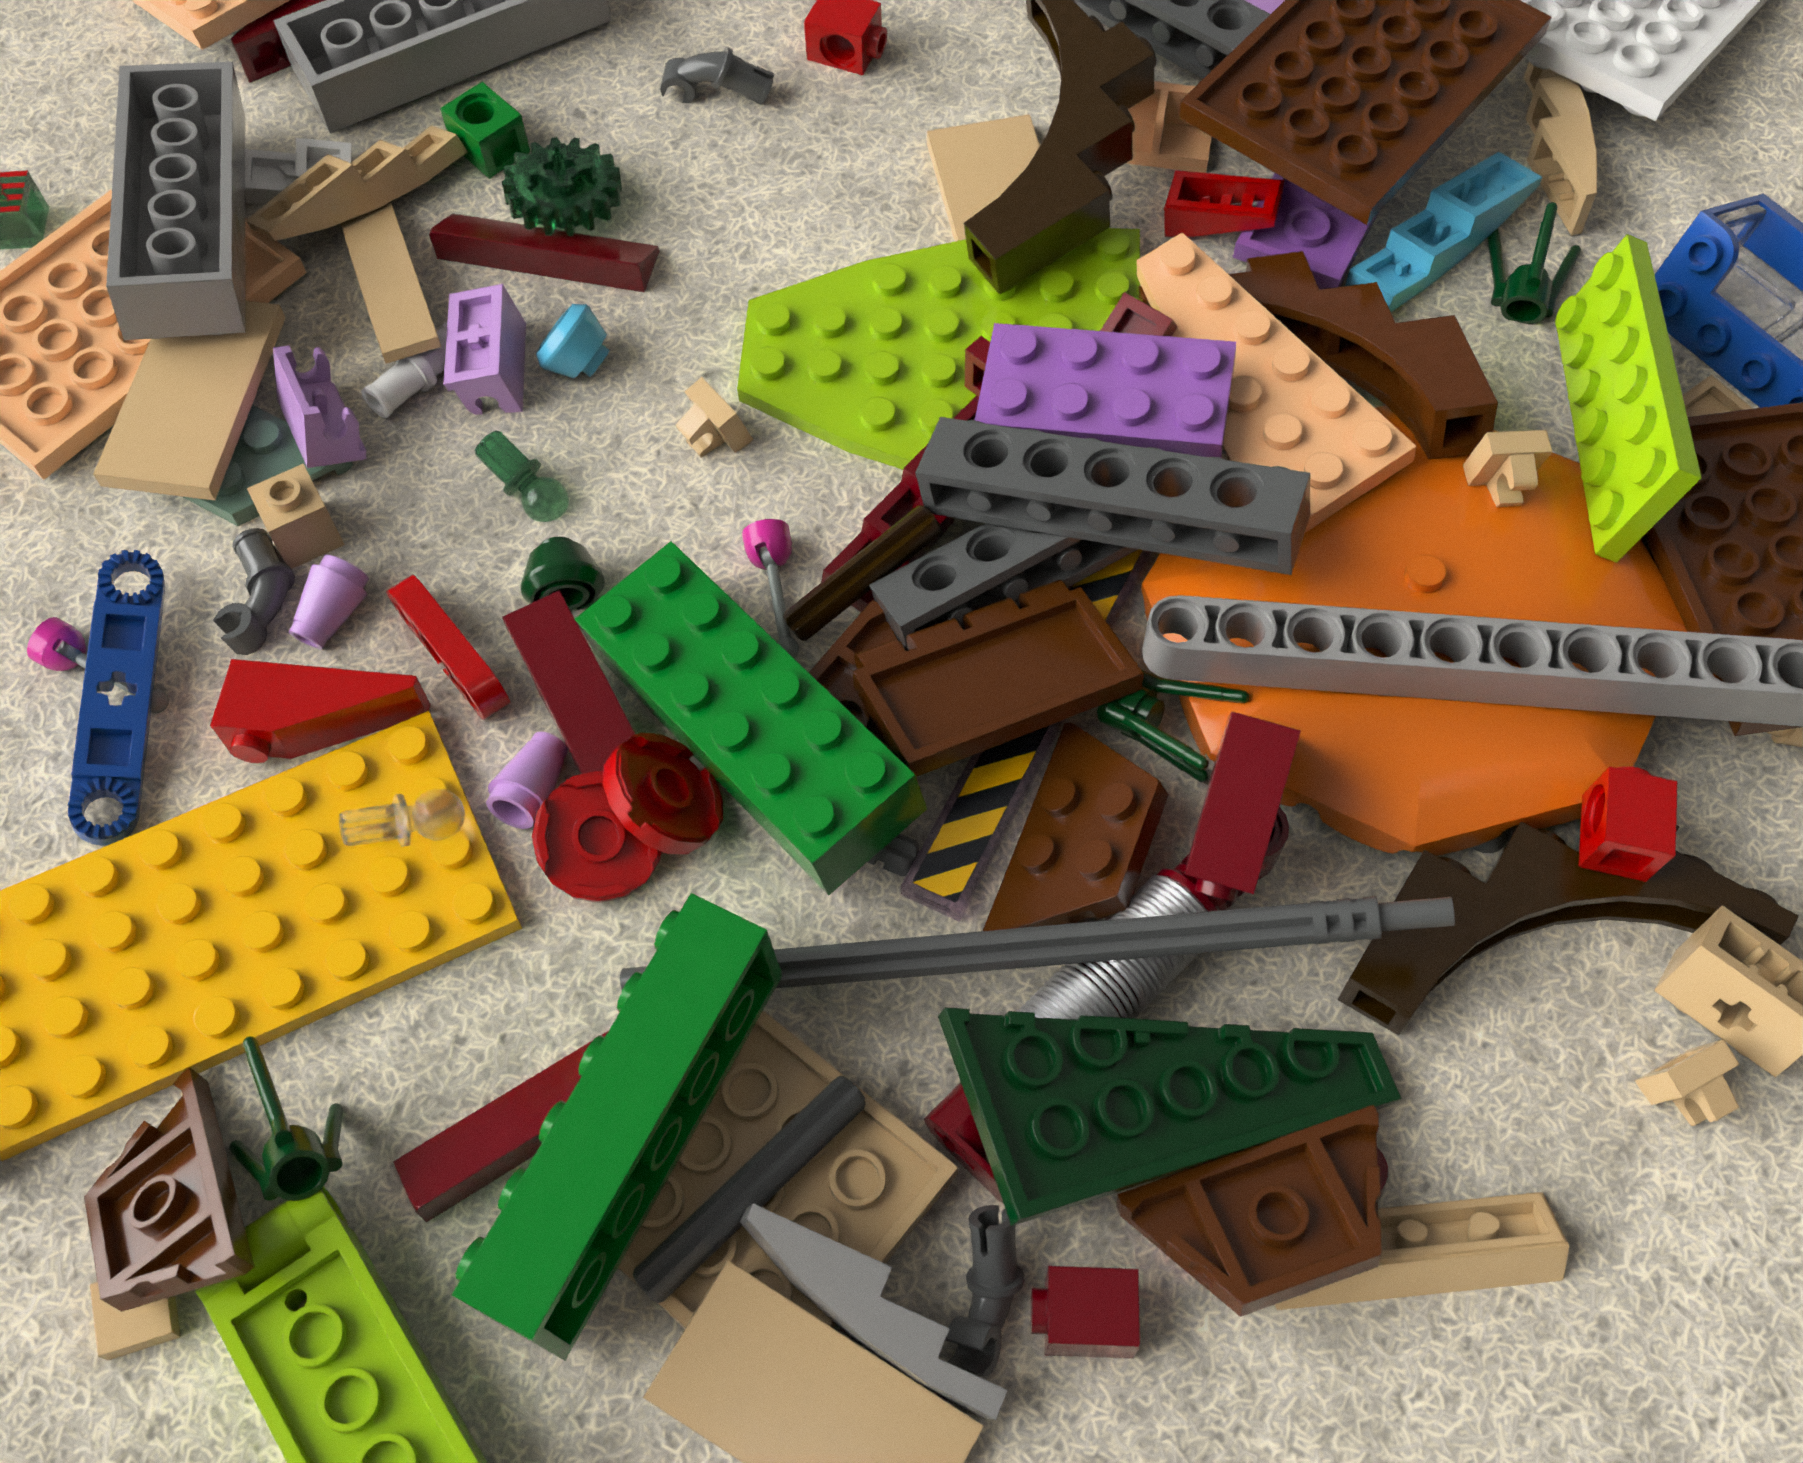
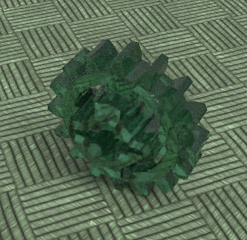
[502,137,622,236]

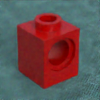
[804,0,887,75]
[1578,766,1678,882]

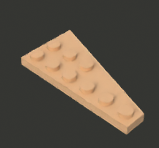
[1137,232,1417,533]

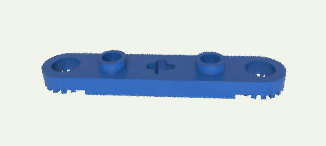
[67,550,165,846]

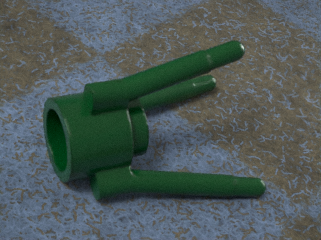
[1487,202,1581,325]
[1097,670,1249,782]
[229,1036,343,1201]

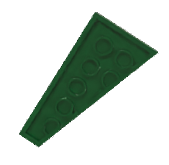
[938,1007,1402,1226]

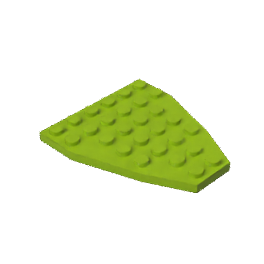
[737,228,1140,470]

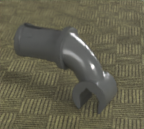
[660,46,774,105]
[213,528,295,655]
[945,1205,1025,1376]

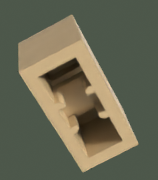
[1654,905,1803,1078]

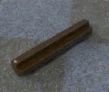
[783,505,942,641]

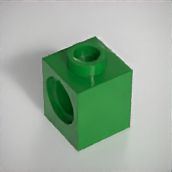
[440,82,531,179]

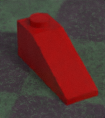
[210,659,431,763]

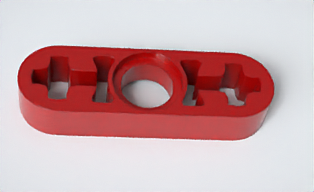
[386,574,511,720]

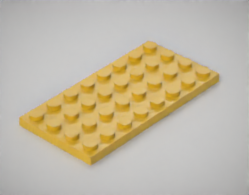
[0,711,522,1161]

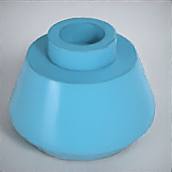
[536,304,610,379]

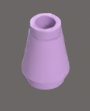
[289,555,369,650]
[486,732,568,829]

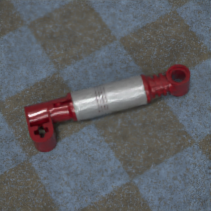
[924,807,1289,1203]

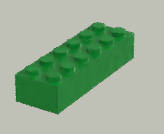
[574,541,927,896]
[451,893,782,1361]

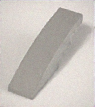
[740,1204,1007,1420]

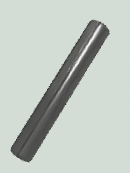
[632,1076,866,1303]

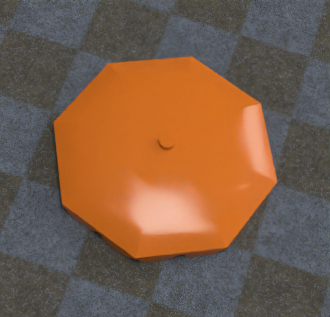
[1141,405,1687,856]

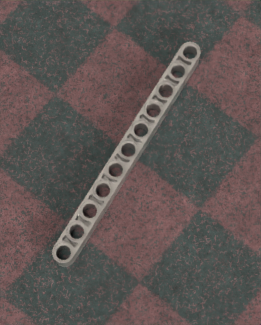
[1142,595,1803,727]

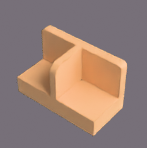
[1127,81,1212,173]

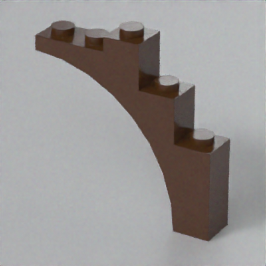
[1139,251,1498,459]

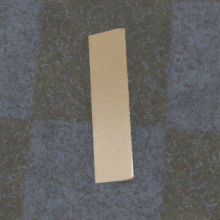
[1275,1192,1570,1310]

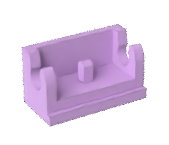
[444,284,526,415]
[273,345,366,468]

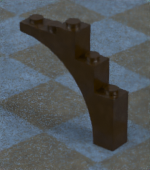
[964,0,1157,295]
[1337,821,1799,1035]

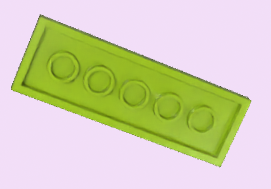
[1555,234,1701,563]

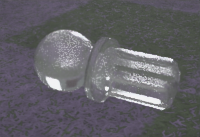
[339,789,465,847]

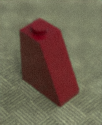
[1184,711,1301,902]

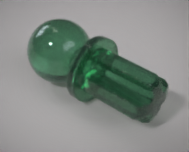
[474,430,569,522]

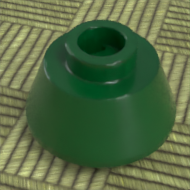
[520,537,605,610]

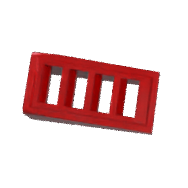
[1164,170,1285,238]

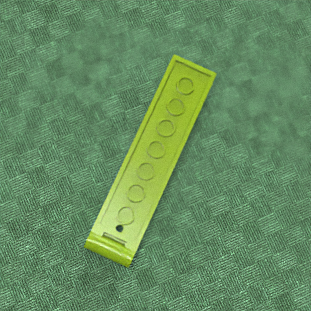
[195,1186,487,1463]

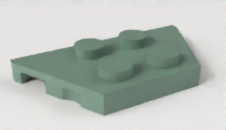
[181,405,353,526]

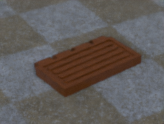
[853,579,1144,777]

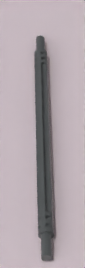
[620,896,1455,990]

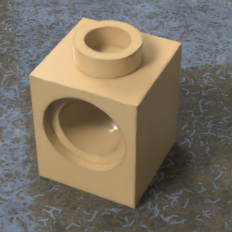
[247,464,345,569]

